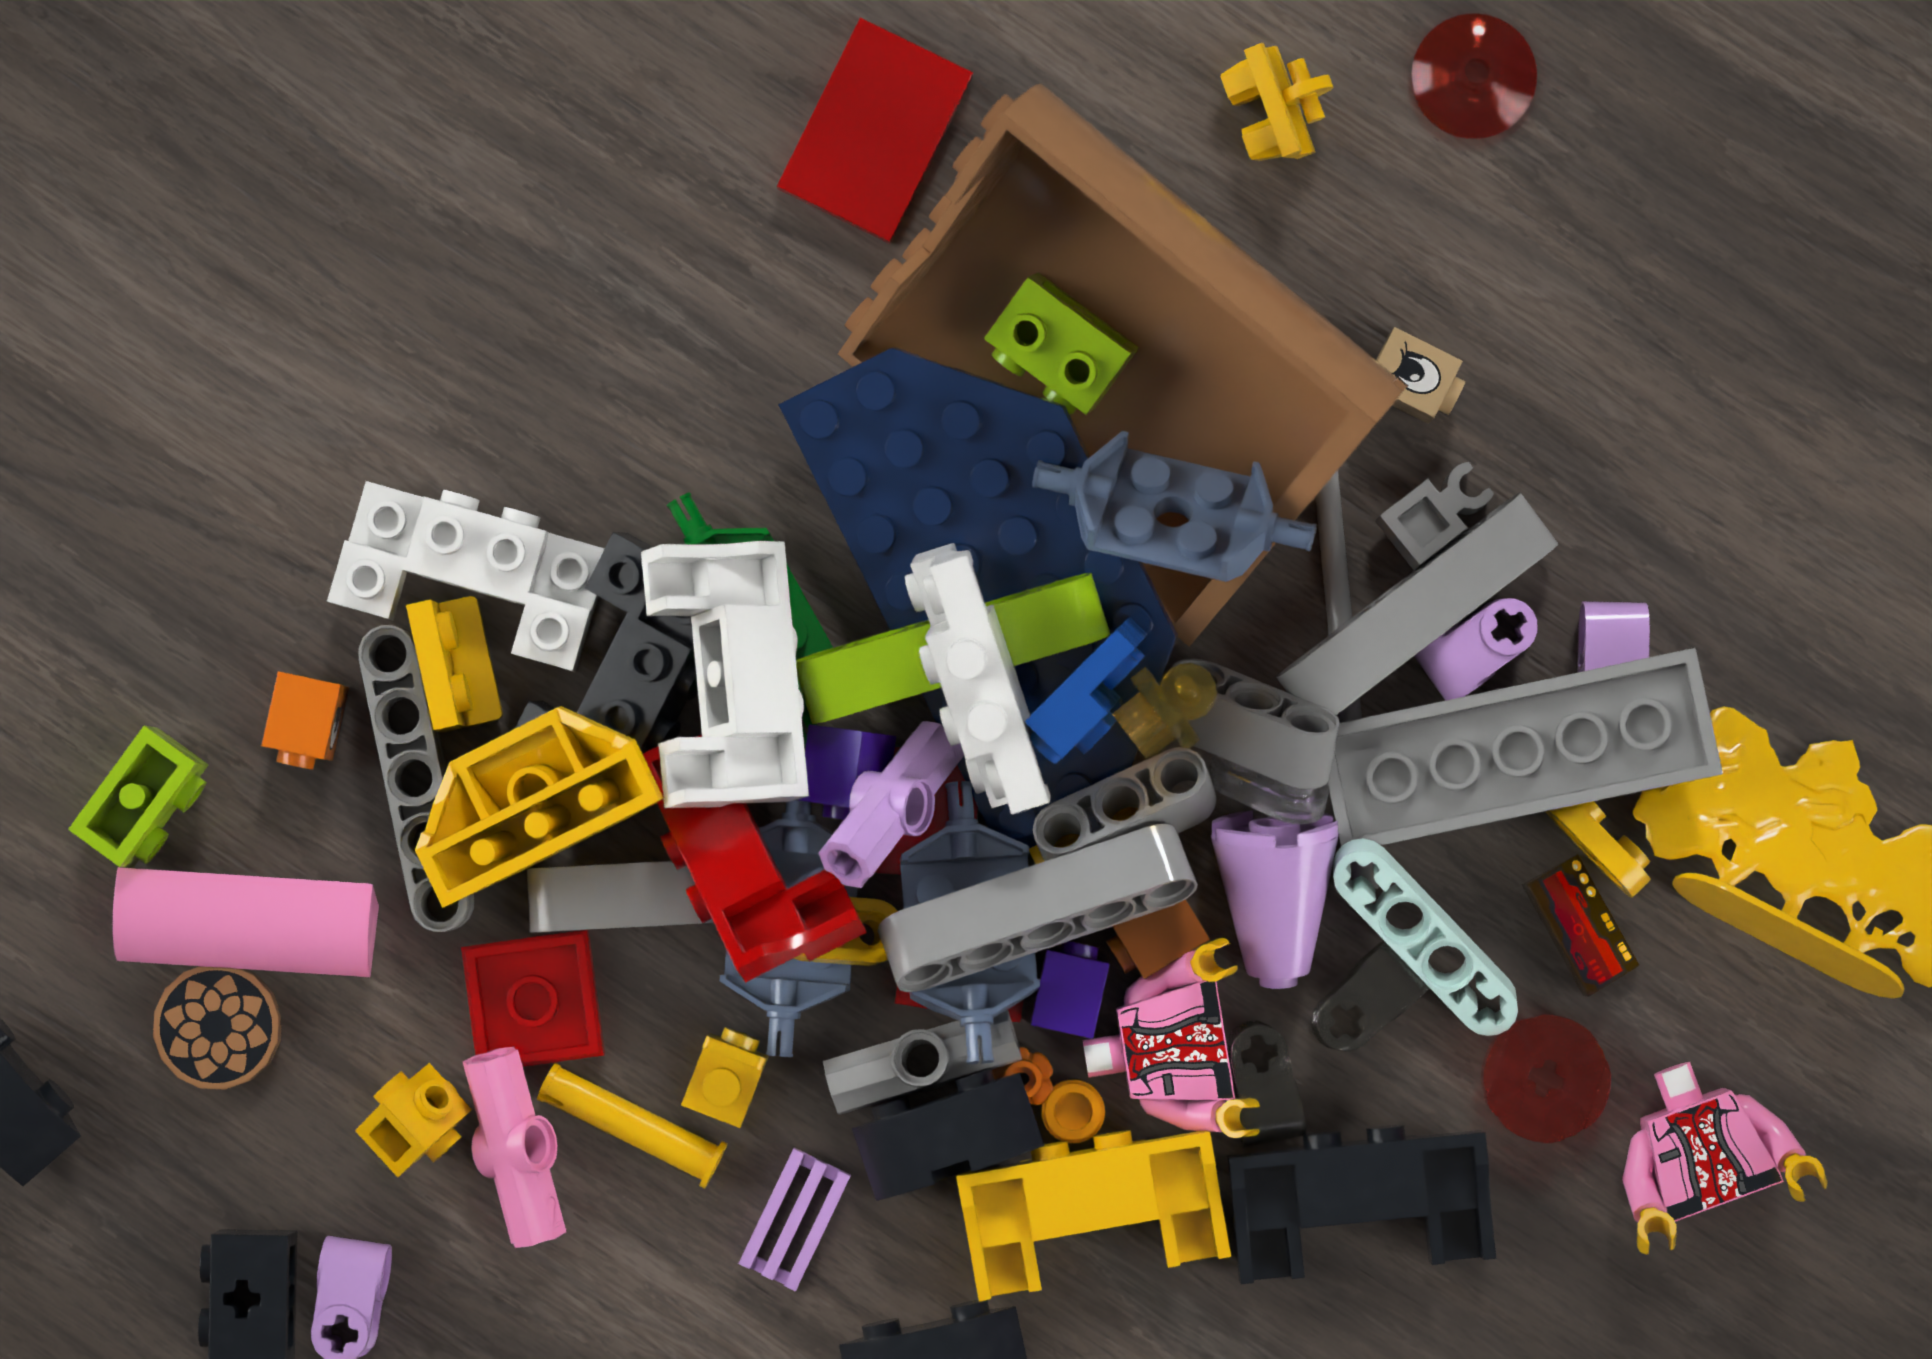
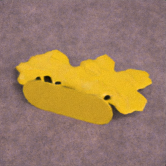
[1632,706,1932,999]

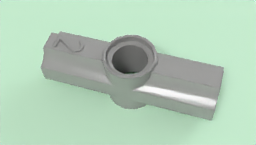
[823,1010,1022,1115]

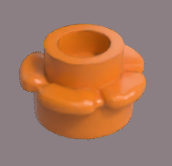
[992,1047,1053,1106]

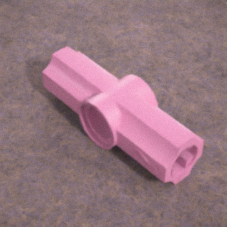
[463,1047,566,1248]

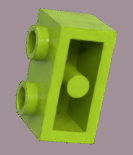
[984,272,1139,415]
[68,725,209,867]

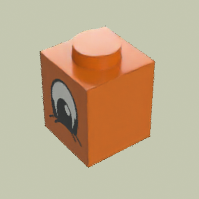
[261,671,349,770]

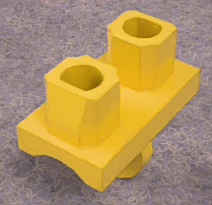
[1221,43,1334,161]

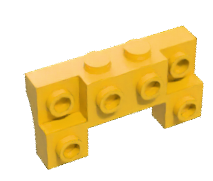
[956,1130,1231,1301]

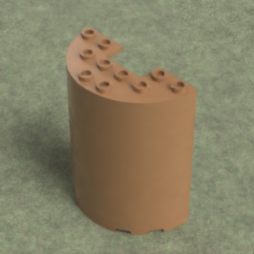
[838,83,1407,647]

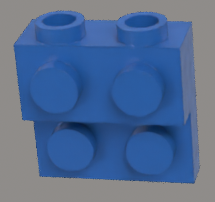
[1025,617,1148,764]

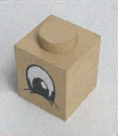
[1376,327,1466,424]

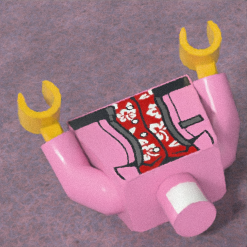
[1082,938,1260,1138]
[1622,1062,1827,1254]

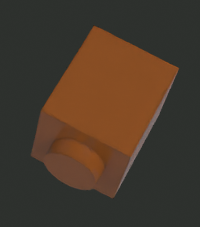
[1106,899,1210,979]

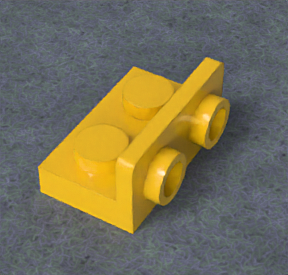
[406,596,503,732]

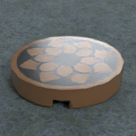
[153,966,282,1090]

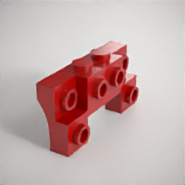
[643,734,867,983]

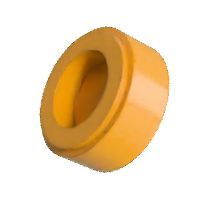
[1041,1079,1105,1144]

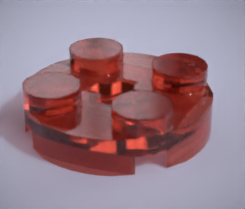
[1481,1014,1611,1143]

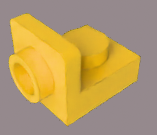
[681,1027,769,1128]

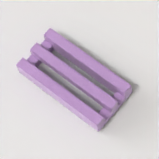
[738,1147,851,1292]

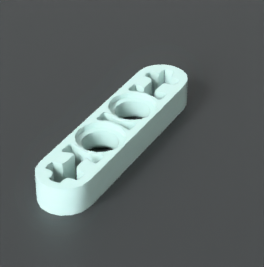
[1333,838,1518,1036]

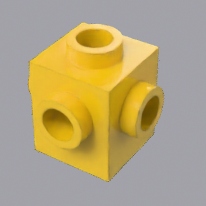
[355,1063,472,1177]

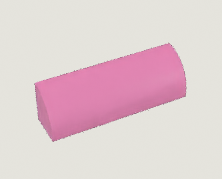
[113,867,379,977]

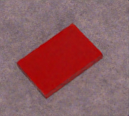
[777,17,973,244]

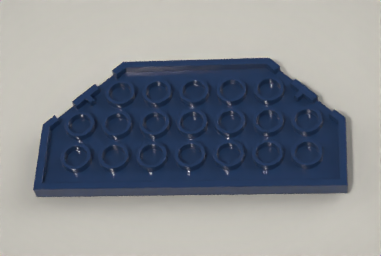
[778,347,1178,849]

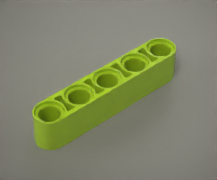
[796,572,1110,724]

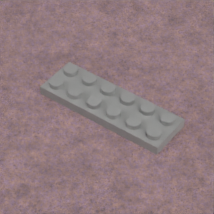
[1328,648,1723,846]

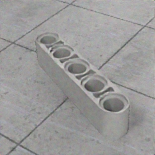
[1276,493,1558,715]
[358,625,474,932]
[878,824,1198,992]

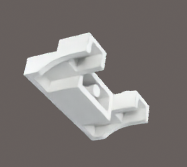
[327,481,605,672]
[641,541,809,808]
[905,543,1051,814]

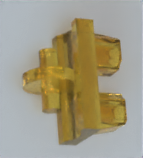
[1112,663,1217,760]

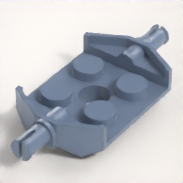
[1032,431,1316,582]
[900,781,1040,1064]
[719,799,858,1057]

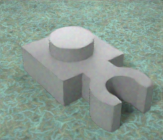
[1375,462,1494,570]

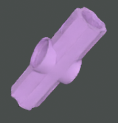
[819,721,964,887]

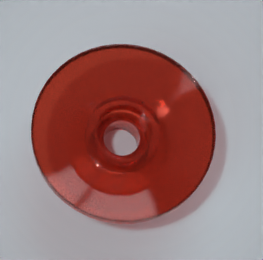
[1411,13,1537,139]

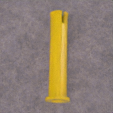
[537,1063,728,1189]

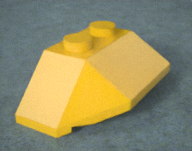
[415,706,664,908]

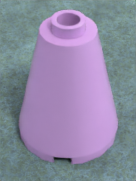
[1211,809,1339,989]

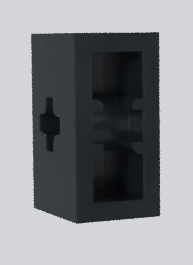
[198,1229,298,1359]

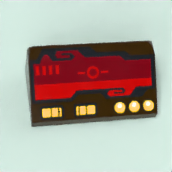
[1522,854,1639,997]

